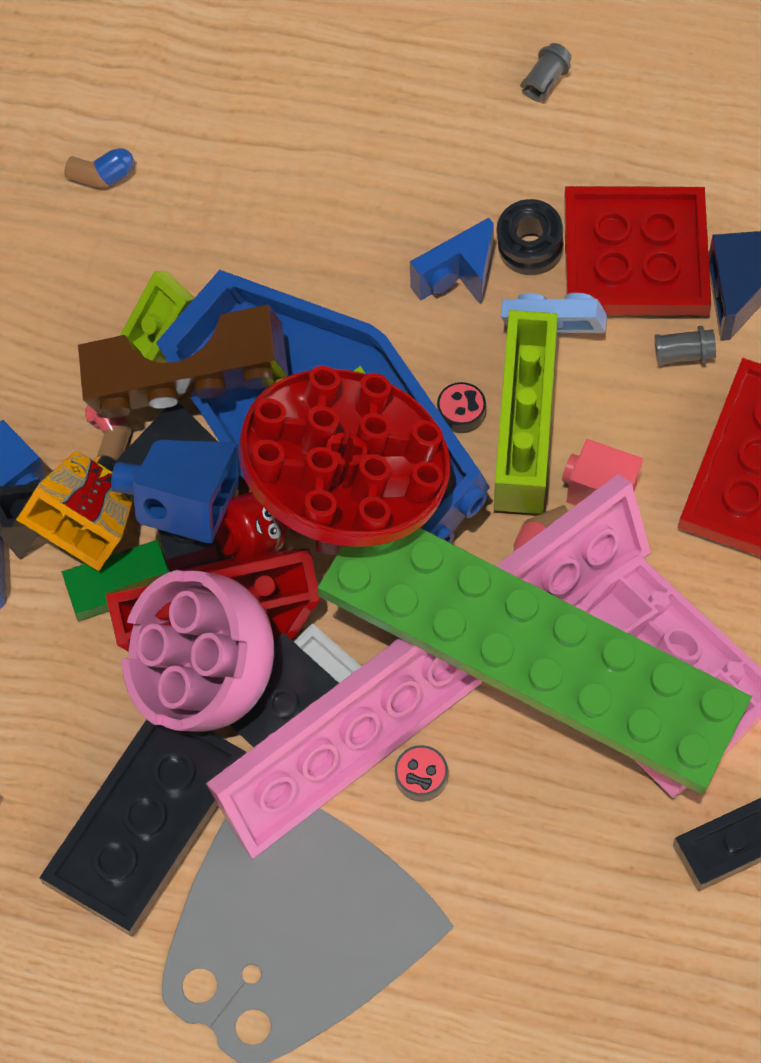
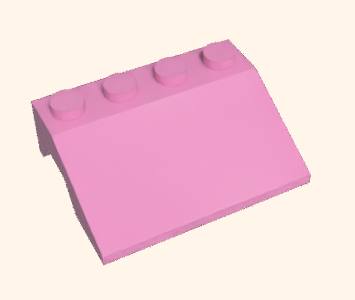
[575,555,761,798]

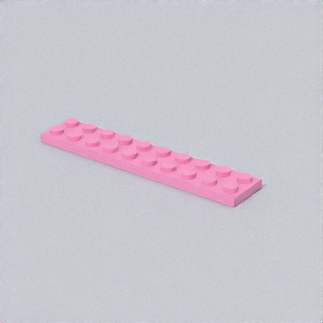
[206,474,651,859]

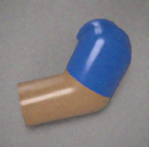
[64,148,134,189]

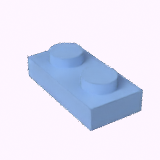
[501,293,607,333]

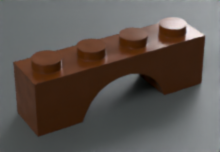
[78,304,288,418]

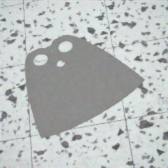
[162,808,454,1063]

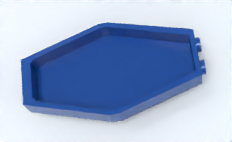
[156,269,490,543]

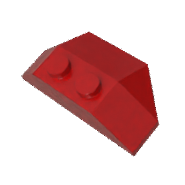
[106,548,321,652]

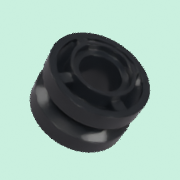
[496,199,563,275]

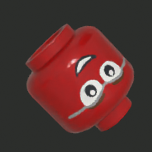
[214,492,288,558]

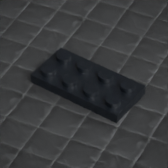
[39,719,247,937]

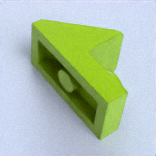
[120,271,195,363]

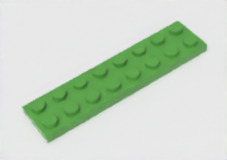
[318,528,752,795]

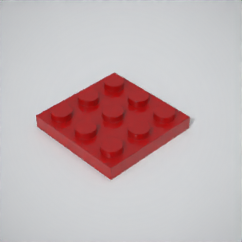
[564,186,711,316]

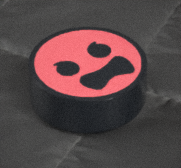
[437,382,486,433]

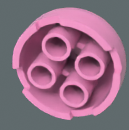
[121,570,274,732]

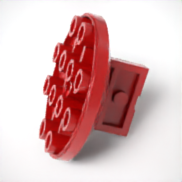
[239,366,450,555]

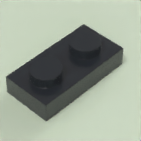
[673,798,761,891]

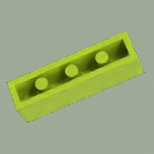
[493,310,558,514]

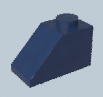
[709,231,761,341]

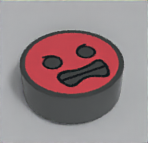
[395,745,448,802]

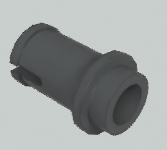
[520,43,572,102]
[654,326,716,366]

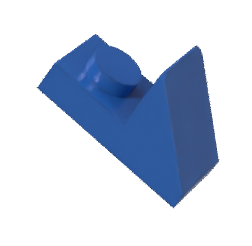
[410,218,494,303]

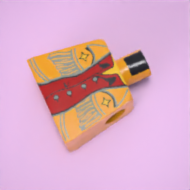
[16,452,134,571]

